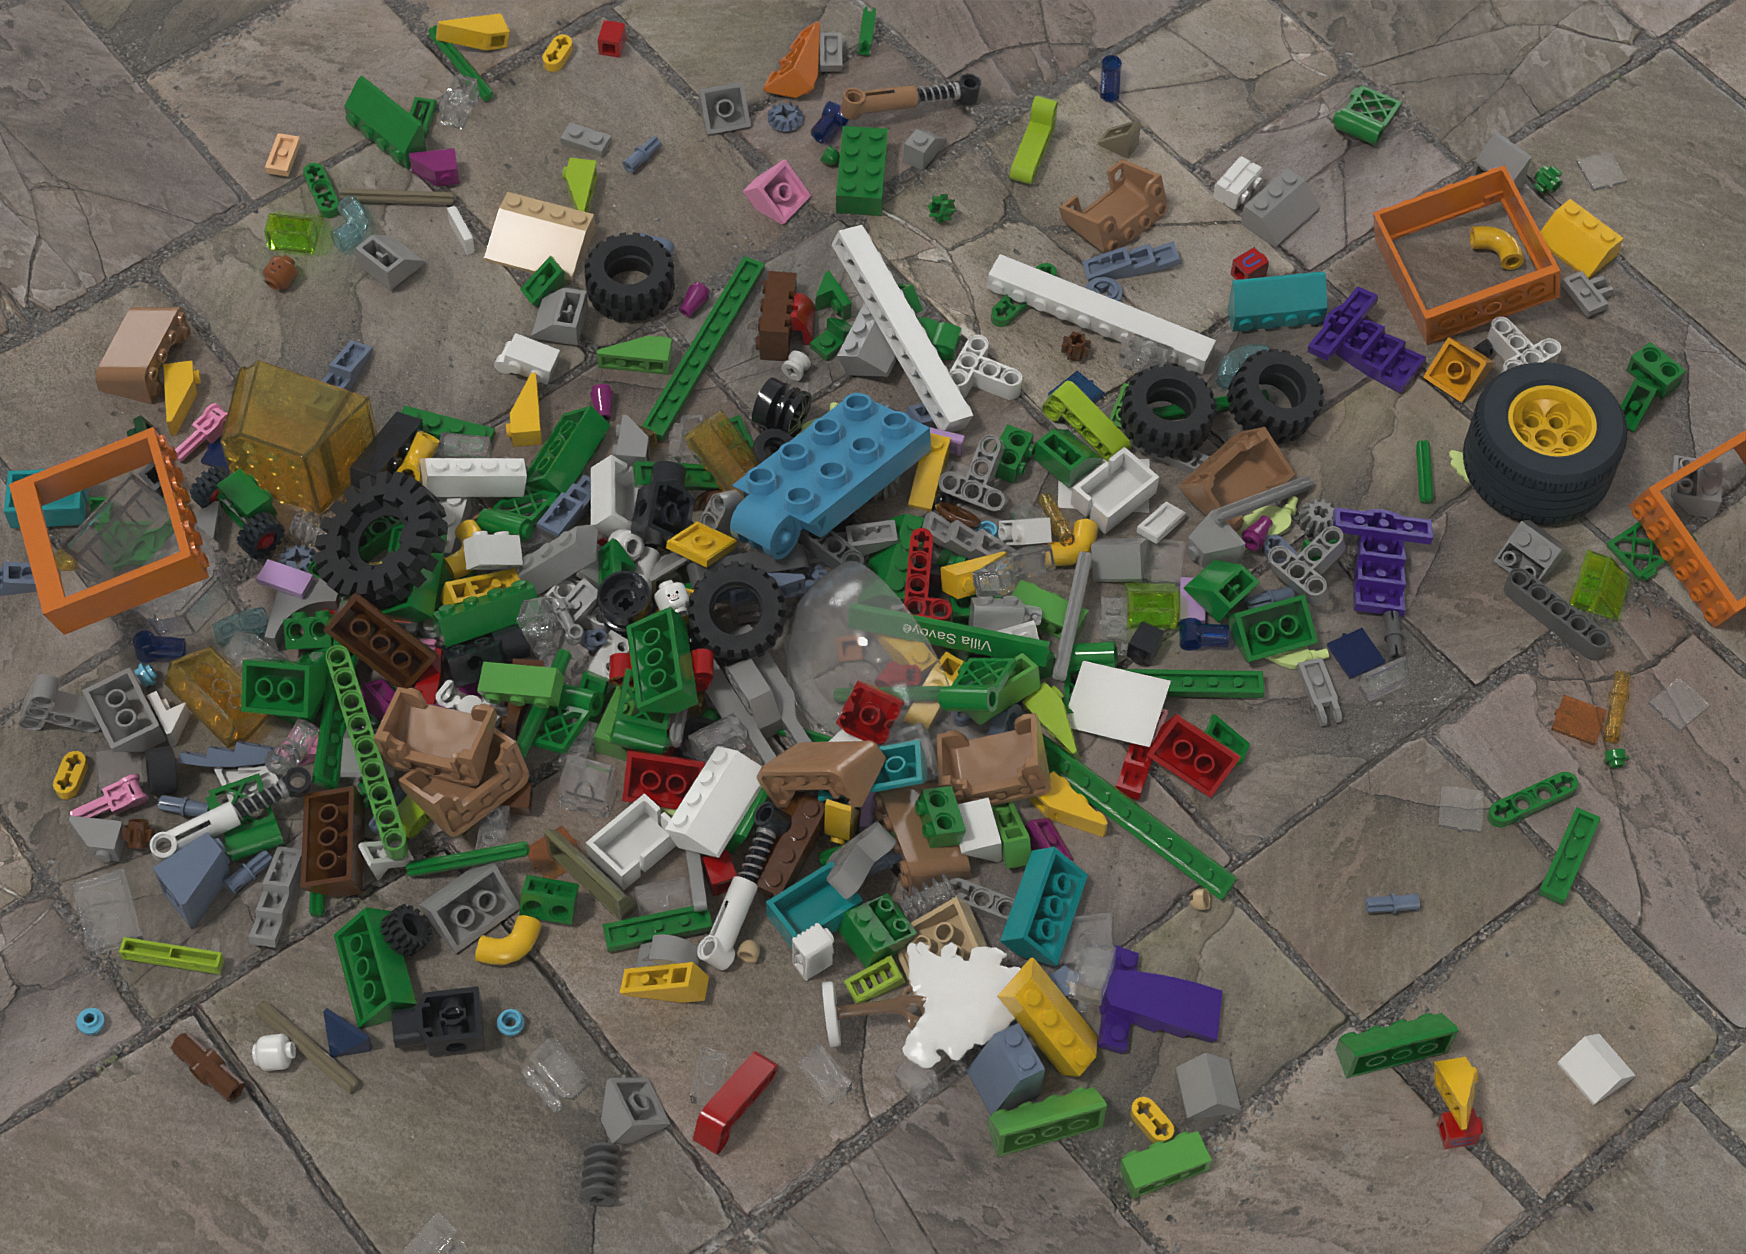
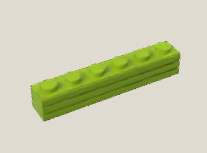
[119,937,225,975]

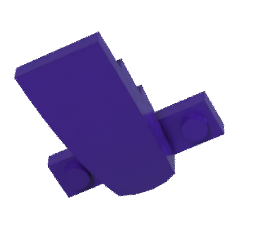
[1308,286,1426,393]
[1333,507,1433,617]
[1097,945,1223,1054]

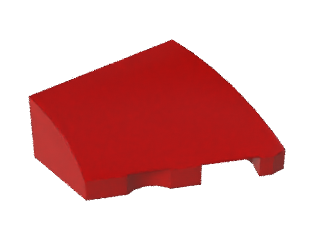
[791,293,816,345]

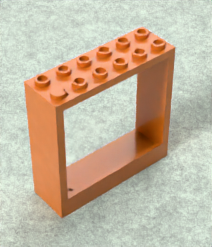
[1373,165,1561,345]
[9,427,210,635]
[1628,430,1746,628]

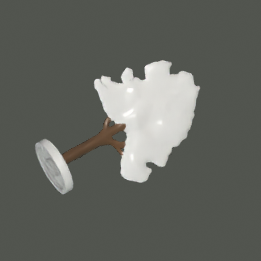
[822,942,1021,1068]

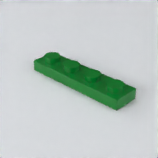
[401,405,496,453]
[633,461,730,491]
[1538,807,1601,905]
[602,903,713,952]

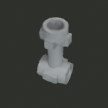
[551,598,584,645]

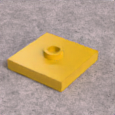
[666,521,737,568]

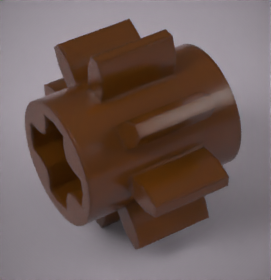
[1061,332,1091,362]
[121,819,155,849]

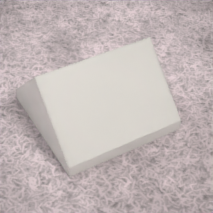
[958,798,1002,862]
[1557,1034,1636,1106]

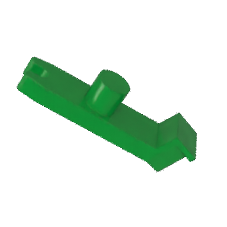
[857,6,876,56]

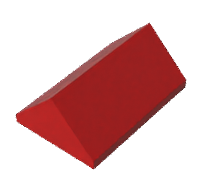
[1147,713,1241,798]
[622,750,706,810]

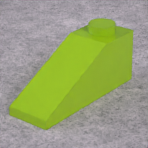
[562,157,598,213]
[1022,681,1081,760]

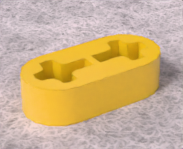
[542,35,573,72]
[53,751,88,800]
[1130,1097,1174,1143]

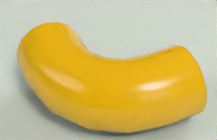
[1470,226,1524,270]
[397,431,440,482]
[1046,519,1098,566]
[443,520,482,580]
[475,915,542,965]

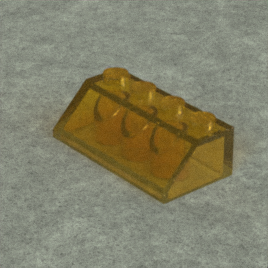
[684,409,759,499]
[164,646,271,748]

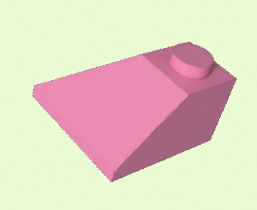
[743,159,811,224]

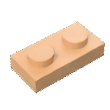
[265,133,301,177]

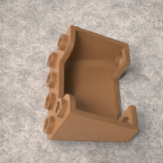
[1059,159,1167,253]
[95,307,191,404]
[873,782,971,897]

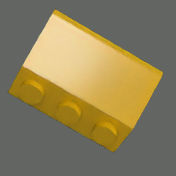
[1540,199,1624,279]

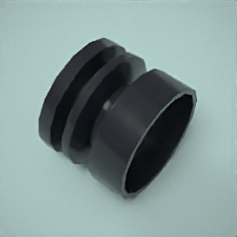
[752,377,812,438]
[597,571,654,638]

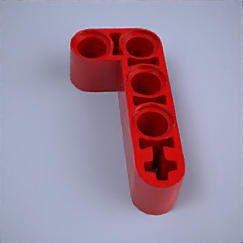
[903,528,952,622]
[609,649,714,692]
[693,1051,779,1155]

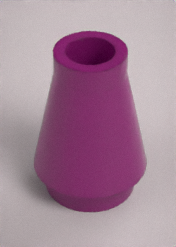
[679,282,710,318]
[590,384,614,421]
[1241,515,1273,551]

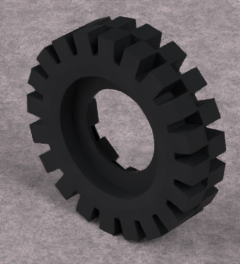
[314,471,448,607]

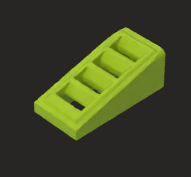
[844,955,906,1003]

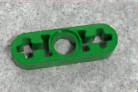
[303,163,340,218]

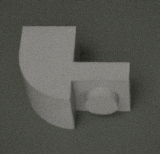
[636,935,700,968]

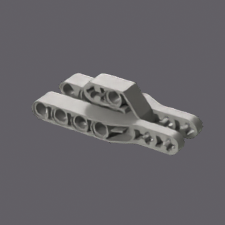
[690,624,811,766]

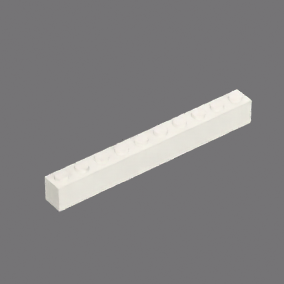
[831,225,973,432]
[987,254,1216,375]

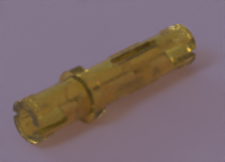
[1037,493,1075,546]
[1603,670,1631,744]

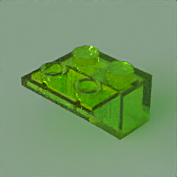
[264,211,324,254]
[1569,550,1630,620]
[1124,583,1180,628]

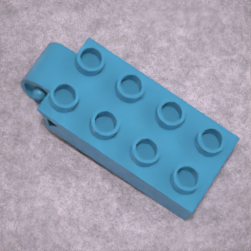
[730,392,931,559]

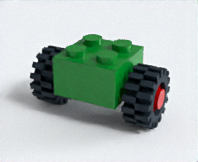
[190,466,285,559]

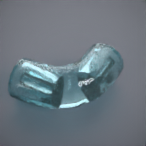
[330,195,368,252]
[1216,344,1269,389]

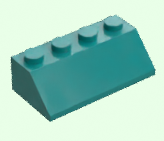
[1227,271,1327,332]
[818,740,928,802]
[1000,847,1088,966]

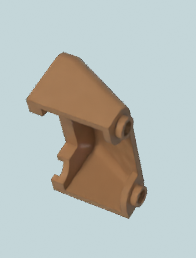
[1179,427,1295,532]
[374,687,497,786]
[937,713,1051,806]
[398,728,529,837]
[757,741,886,808]

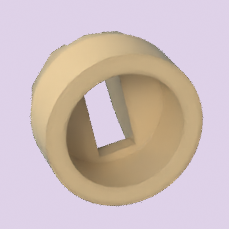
[1189,888,1211,910]
[737,940,760,963]

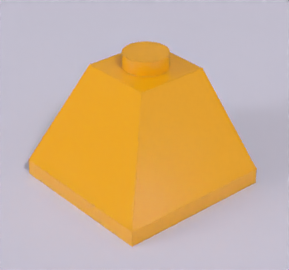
[1423,337,1495,403]

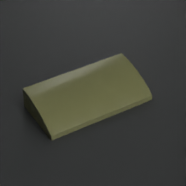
[544,829,637,921]

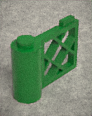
[1332,85,1402,146]
[477,486,558,543]
[1606,522,1697,581]
[1062,641,1118,714]
[938,658,1017,712]
[610,669,670,755]
[531,683,604,754]
[205,773,284,862]

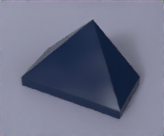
[323,1008,373,1058]

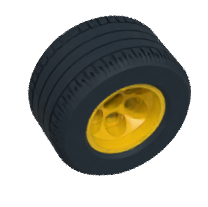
[1463,362,1627,525]

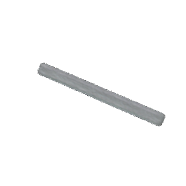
[1211,475,1314,524]
[1052,551,1092,681]

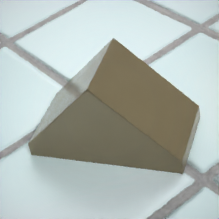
[1098,120,1141,159]

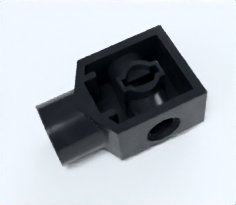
[630,461,695,552]
[440,624,531,688]
[392,986,485,1056]

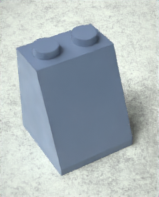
[153,832,231,929]
[967,1023,1045,1115]

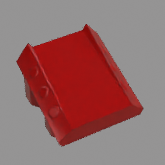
[836,681,905,744]

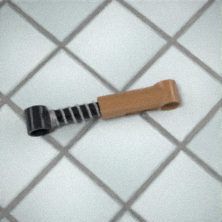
[840,74,981,120]

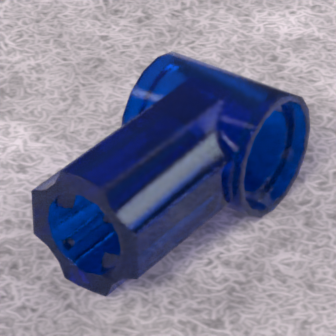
[1100,55,1122,102]
[811,101,849,144]
[1179,618,1230,651]
[133,630,186,663]

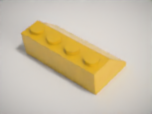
[997,958,1098,1077]

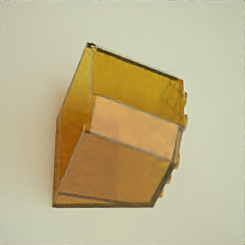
[220,360,377,514]

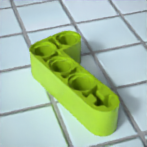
[1009,95,1058,185]
[1042,381,1132,462]

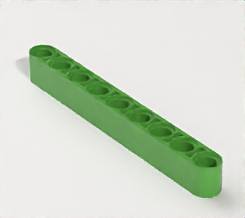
[326,645,409,860]

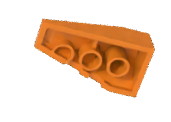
[763,21,820,98]

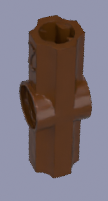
[170,1031,245,1102]

